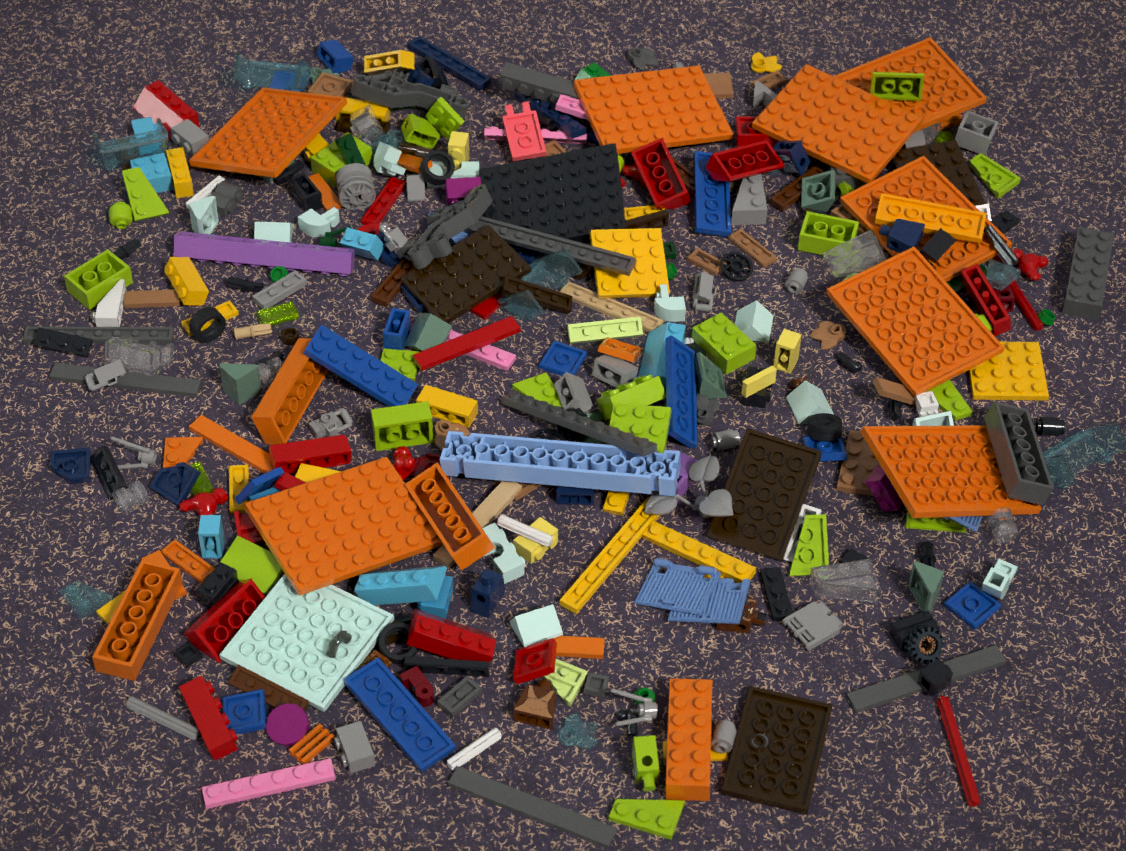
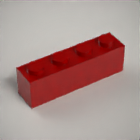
[961,264,1011,336]
[269,434,352,473]
[179,675,239,760]

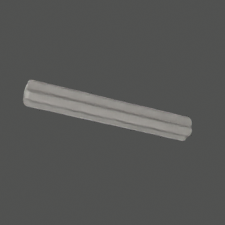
[126,696,200,740]

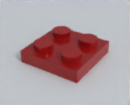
[513,638,557,684]

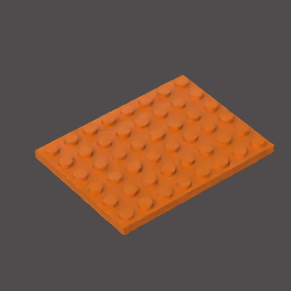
[834,37,987,132]
[752,64,923,183]
[573,66,734,154]
[189,87,347,178]
[840,156,1013,282]
[826,247,1005,397]
[860,425,1042,518]
[244,457,443,596]

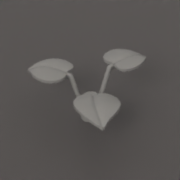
[645,456,733,519]

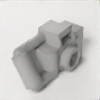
[379,222,409,258]
[692,271,717,312]
[85,359,127,391]
[309,408,353,438]

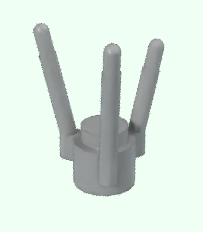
[111,437,157,469]
[610,688,657,726]

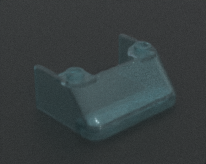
[233,52,312,92]
[92,118,169,170]
[496,249,583,321]
[1043,422,1126,489]

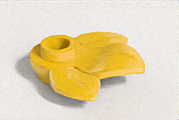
[751,52,782,73]

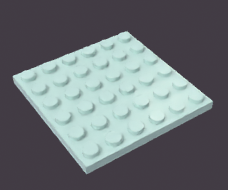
[220,574,394,712]

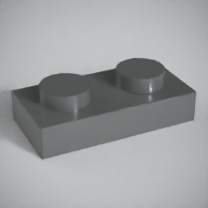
[437,676,482,718]

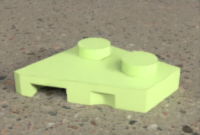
[542,659,588,706]

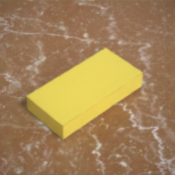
[741,365,777,398]

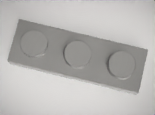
[252,270,307,311]

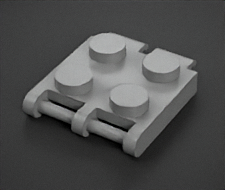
[782,601,843,651]

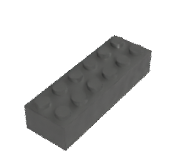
[1062,227,1114,321]
[984,401,1054,505]

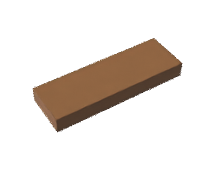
[728,229,777,268]
[124,289,180,308]
[873,377,916,406]

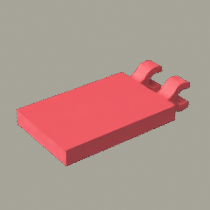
[502,101,546,161]

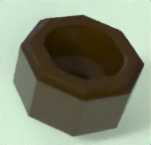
[281,327,299,345]

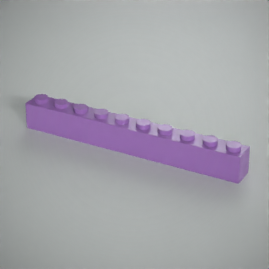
[174,231,355,276]

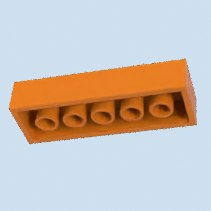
[252,338,329,445]
[405,462,495,571]
[92,560,183,681]
[666,678,712,801]

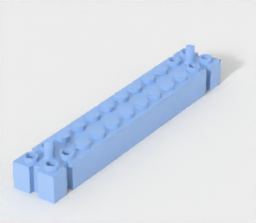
[440,431,681,496]

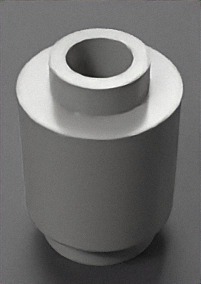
[785,268,808,294]
[711,429,740,451]
[711,720,737,753]

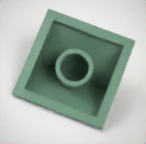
[801,170,835,213]
[404,313,452,352]
[695,352,727,399]
[220,363,261,405]
[908,561,944,613]

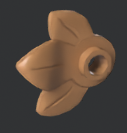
[809,321,846,350]
[434,420,470,451]

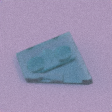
[366,129,407,153]
[986,259,1021,290]
[59,581,114,620]

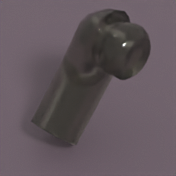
[326,630,352,658]

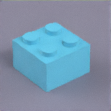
[130,153,174,193]

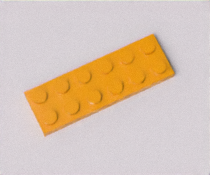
[875,193,987,244]

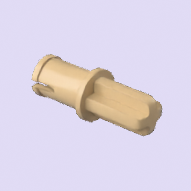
[234,323,272,340]

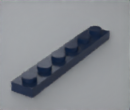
[408,36,491,91]
[515,92,586,138]

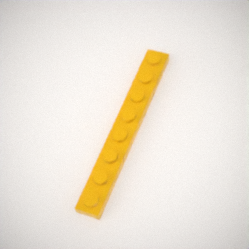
[560,497,660,614]

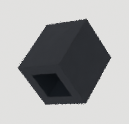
[917,659,953,697]

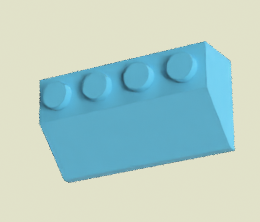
[638,322,686,391]
[354,566,447,605]

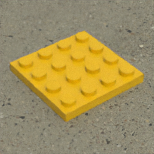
[590,228,670,298]
[968,341,1049,400]

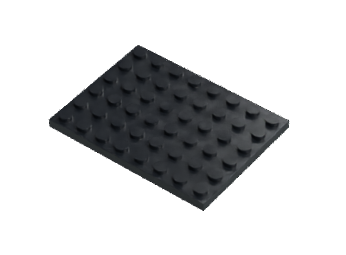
[479,143,627,252]

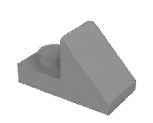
[753,80,777,108]
[407,174,425,202]

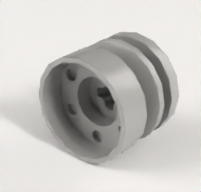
[336,163,376,210]

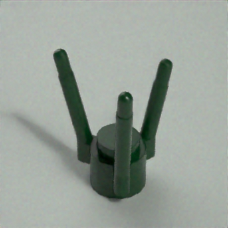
[320,226,351,248]

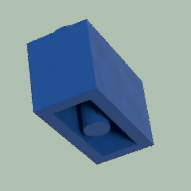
[317,40,354,73]
[383,308,411,350]

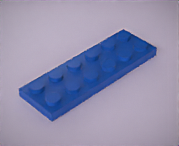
[693,151,731,237]
[303,325,418,407]
[665,335,697,448]
[344,657,456,773]

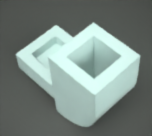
[374,142,406,176]
[298,207,340,238]
[654,284,686,322]
[982,559,1018,600]

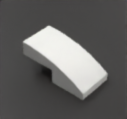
[914,391,939,417]

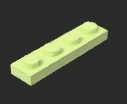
[567,317,643,344]

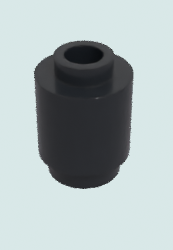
[1035,417,1065,436]

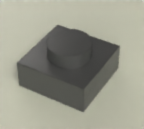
[584,672,609,698]

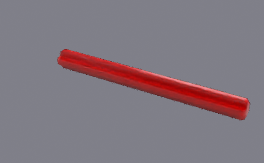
[989,255,1044,331]
[937,696,981,807]

